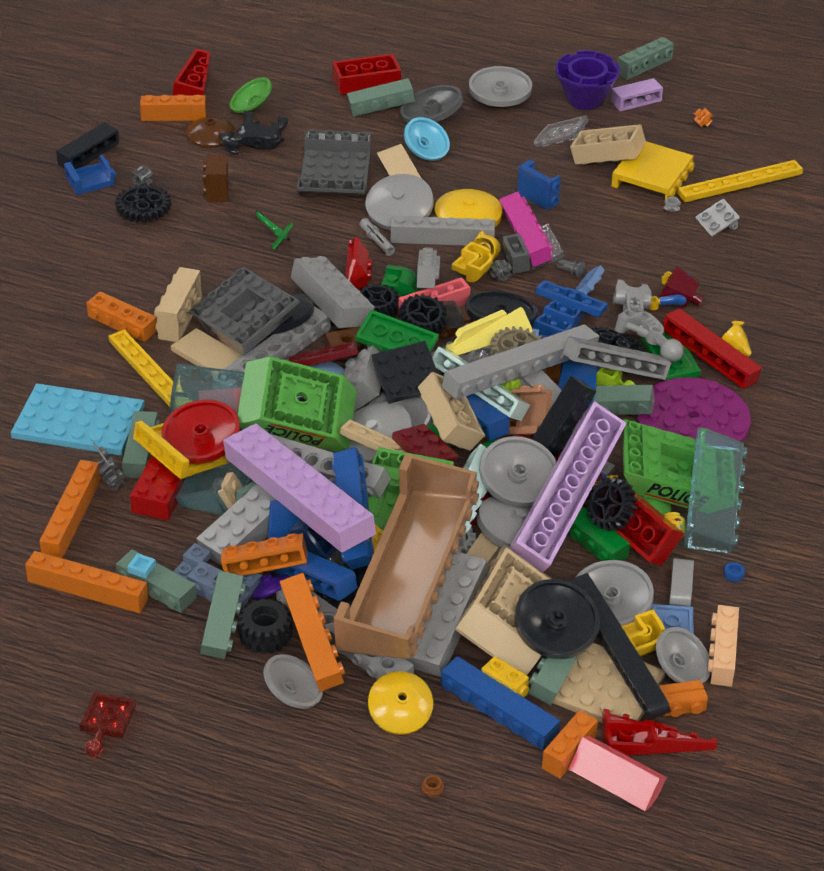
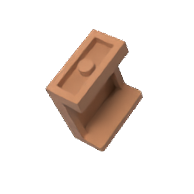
[508,385,553,437]

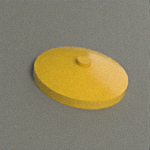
[435,189,502,227]

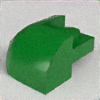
[381,265,420,297]

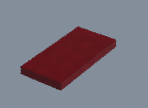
[285,341,359,366]

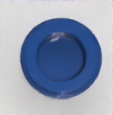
[724,562,745,582]

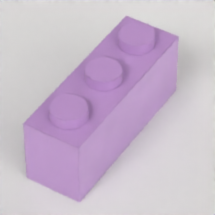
[611,78,663,111]

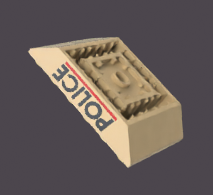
[454,544,552,676]

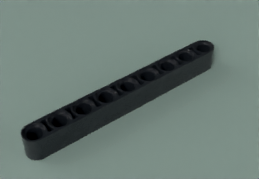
[568,573,670,720]

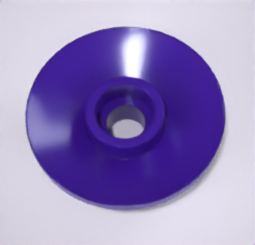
[251,574,288,599]

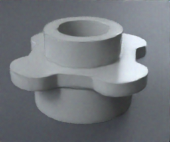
[663,197,681,212]

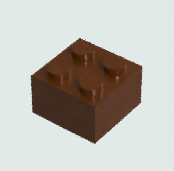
[202,155,229,202]

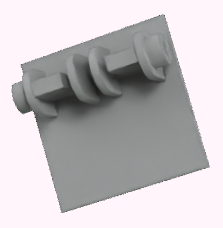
[695,198,740,237]

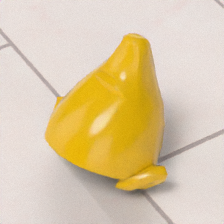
[473,230,501,264]
[722,321,751,357]

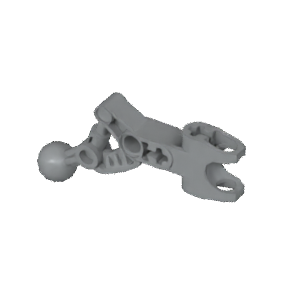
[613,279,684,362]

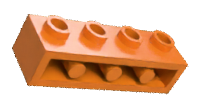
[140,95,206,121]
[86,291,157,342]
[221,533,307,575]

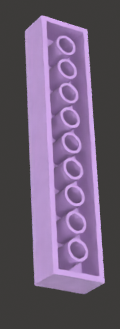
[509,401,627,572]
[223,424,376,552]

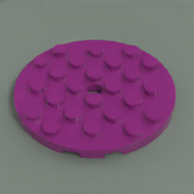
[636,378,751,451]

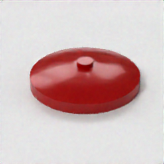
[161,399,240,464]

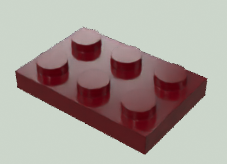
[392,424,458,462]

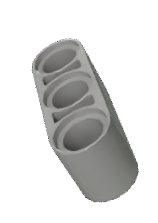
[669,558,694,607]

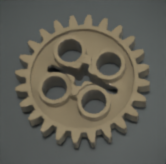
[489,326,542,355]

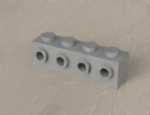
[417,248,440,288]

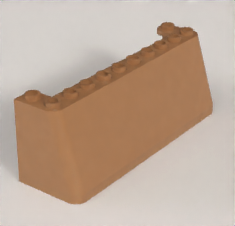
[334,453,479,659]

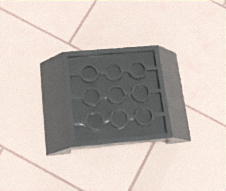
[297,129,371,197]

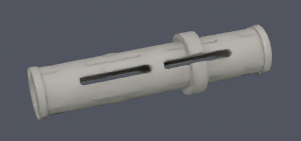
[359,218,395,256]

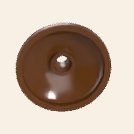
[186,117,235,148]

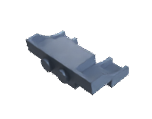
[173,543,262,614]

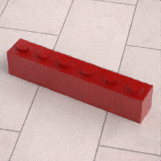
[662,308,762,389]

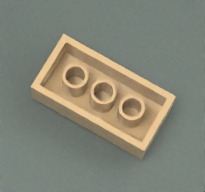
[570,124,646,165]
[154,267,202,342]
[418,372,485,451]

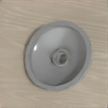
[656,627,710,683]
[263,654,323,709]

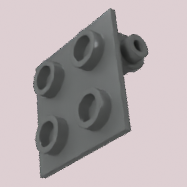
[93,442,128,490]

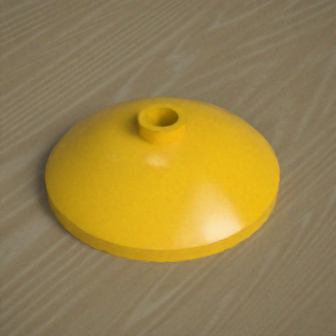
[368,671,433,735]

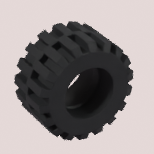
[238,598,292,654]

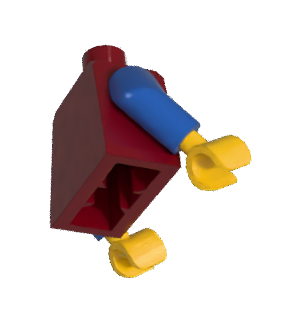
[649,266,704,310]

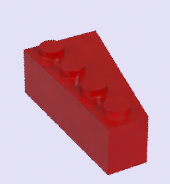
[173,48,211,96]

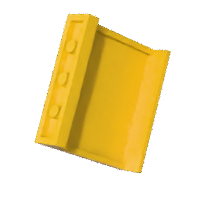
[611,141,695,200]
[133,420,230,479]

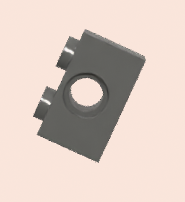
[503,233,530,274]

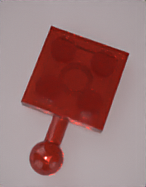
[80,692,136,757]

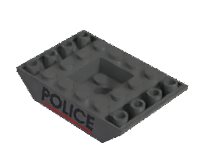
[189,267,300,356]

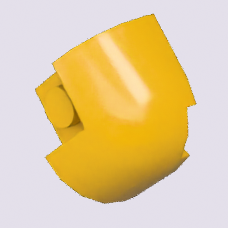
[452,241,493,282]
[622,609,665,656]

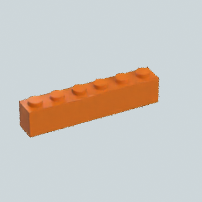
[39,460,101,558]
[25,551,148,613]
[280,573,345,692]

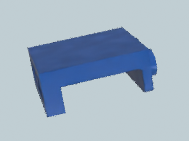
[64,155,116,195]
[517,160,560,211]

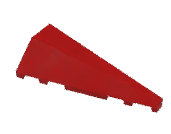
[602,709,718,756]

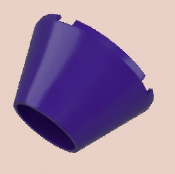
[556,50,620,110]

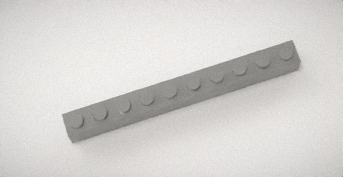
[442,324,599,399]

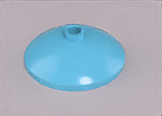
[404,117,450,161]

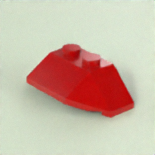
[345,238,372,290]

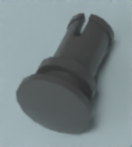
[557,258,586,278]

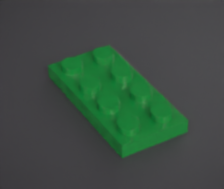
[355,310,439,354]
[640,332,701,381]

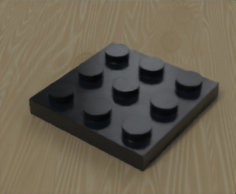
[371,341,438,404]

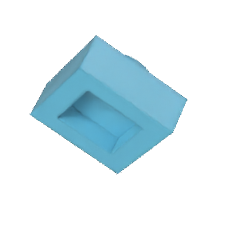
[127,553,156,579]

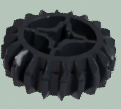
[359,283,400,318]
[398,293,448,334]
[585,477,638,532]

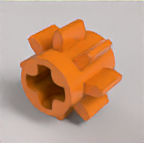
[694,108,713,127]

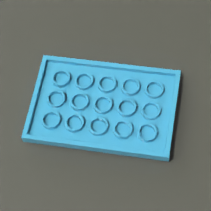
[11,383,145,456]

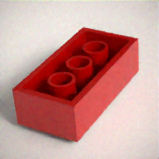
[332,53,401,95]
[130,455,193,521]
[602,489,685,566]

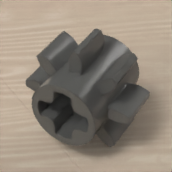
[132,166,153,186]
[490,259,512,282]

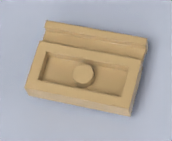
[217,472,243,509]

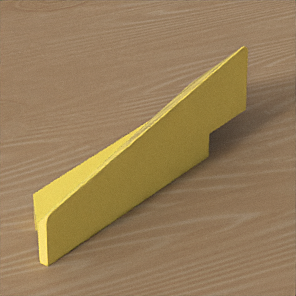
[446,307,532,355]

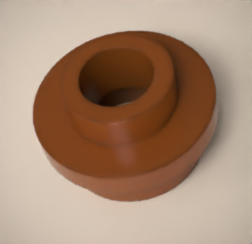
[421,775,444,797]

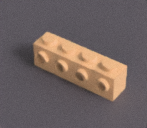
[708,605,739,687]

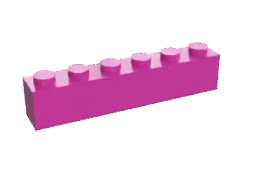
[499,192,553,267]

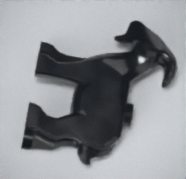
[219,111,288,154]

